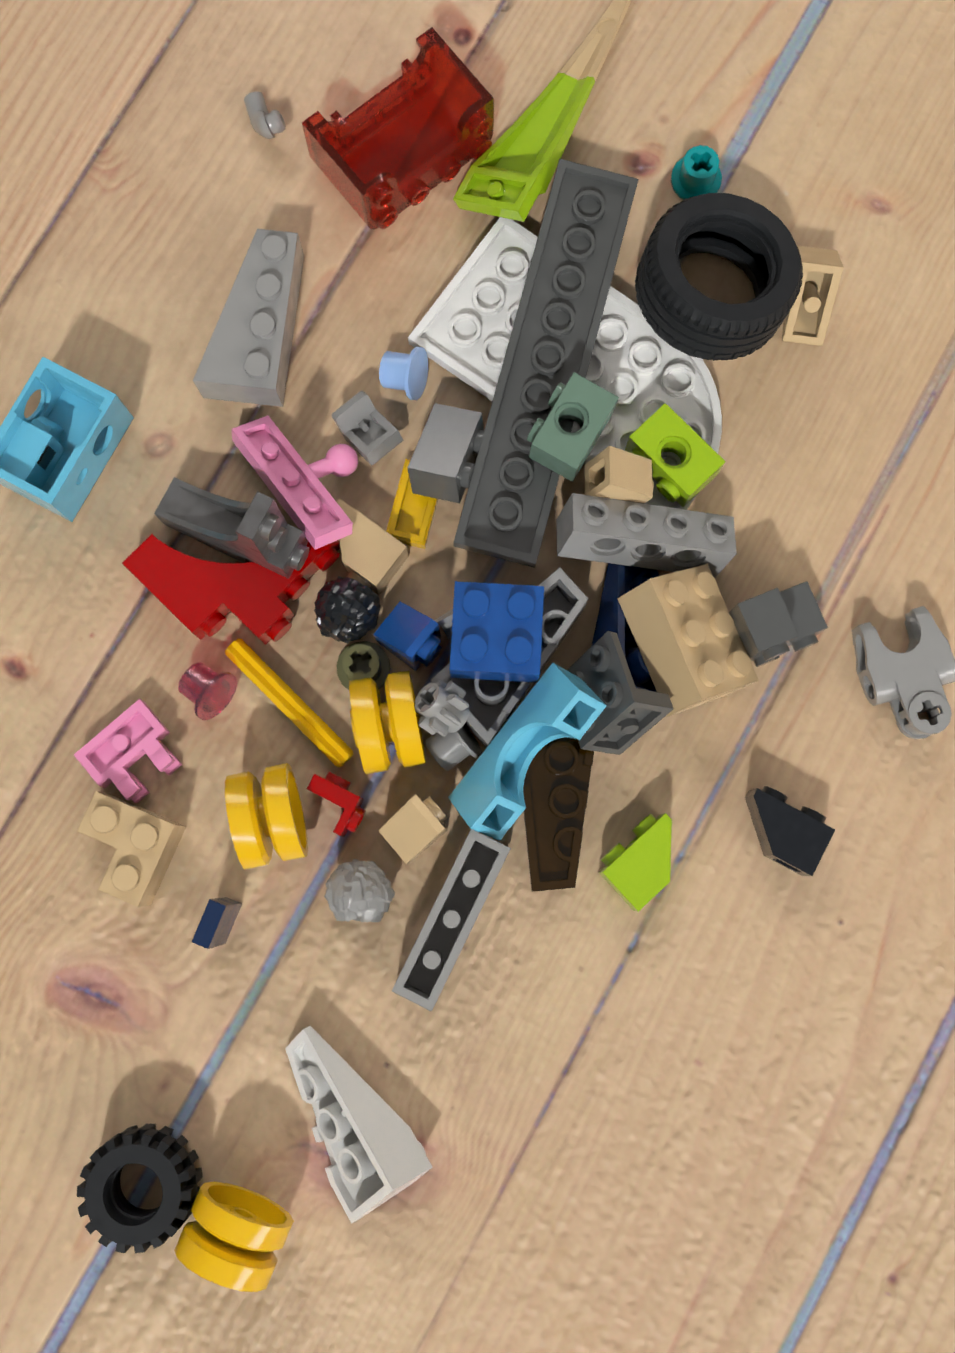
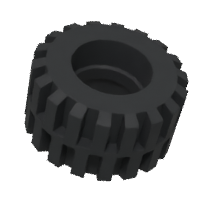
[77,1123,203,1254]

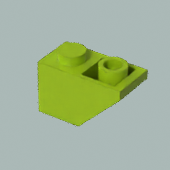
[598,813,672,912]

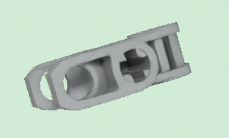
[852,606,955,740]

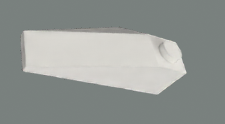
[285,1026,433,1224]

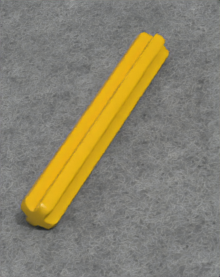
[225,638,354,767]

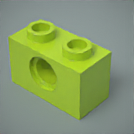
[625,403,726,507]

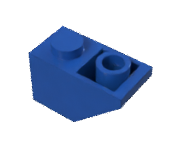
[373,601,442,671]

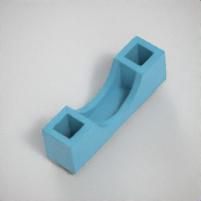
[448,663,607,841]

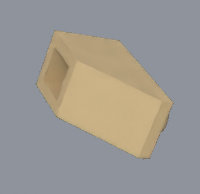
[585,446,654,503]
[378,794,447,864]

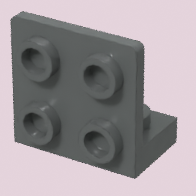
[567,631,674,755]

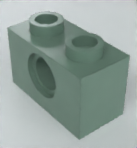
[527,372,619,482]

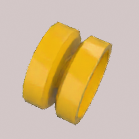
[349,671,426,775]
[225,763,308,869]
[174,1181,294,1292]

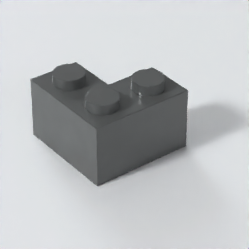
[729,581,828,667]

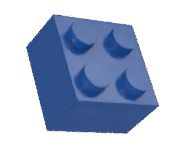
[450,581,544,682]

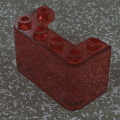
[302,27,494,229]

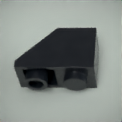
[745,786,835,876]

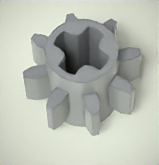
[414,680,469,737]

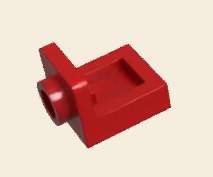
[306,771,366,837]

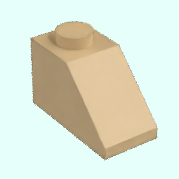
[782,246,844,346]
[336,498,409,595]

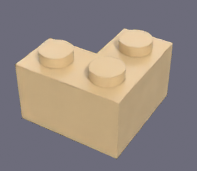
[77,791,186,907]

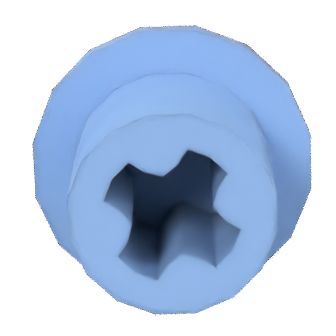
[379,347,428,400]

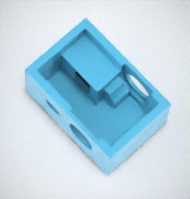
[0,357,134,522]

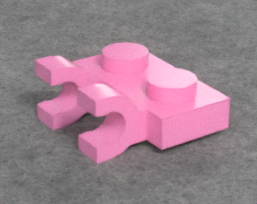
[74,699,182,803]

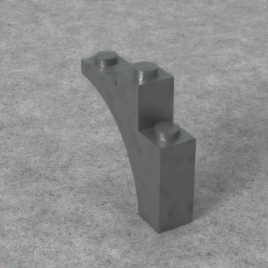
[154,477,309,579]

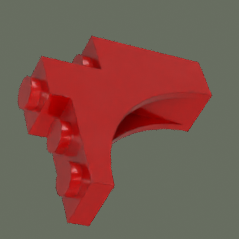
[122,534,340,645]

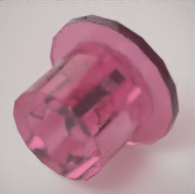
[178,662,237,720]

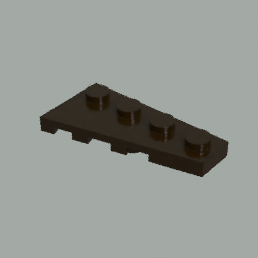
[523,737,594,892]

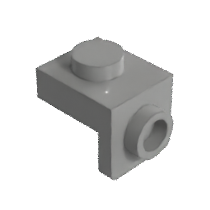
[332,391,404,466]

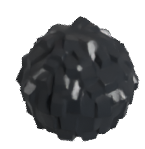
[314,576,381,644]

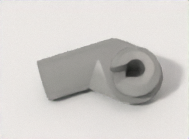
[244,92,286,139]

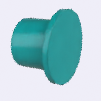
[671,145,722,200]

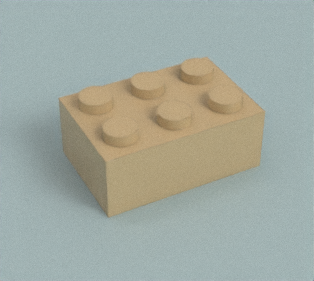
[618,564,759,717]

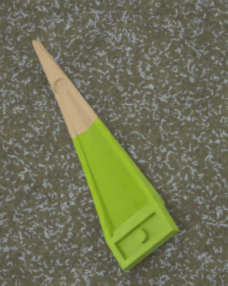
[453,0,632,222]

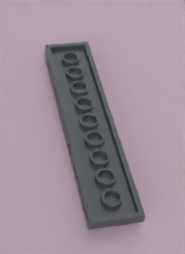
[453,159,639,568]

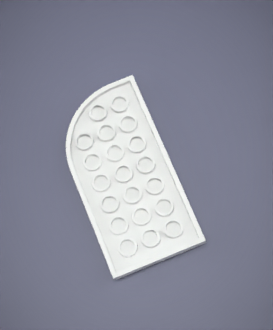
[408,217,722,510]

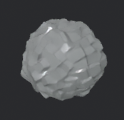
[324,859,395,922]

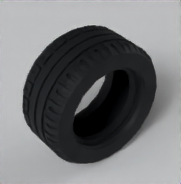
[635,193,803,361]

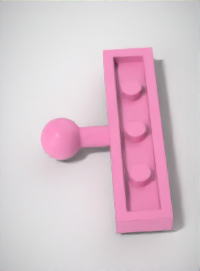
[232,415,358,550]

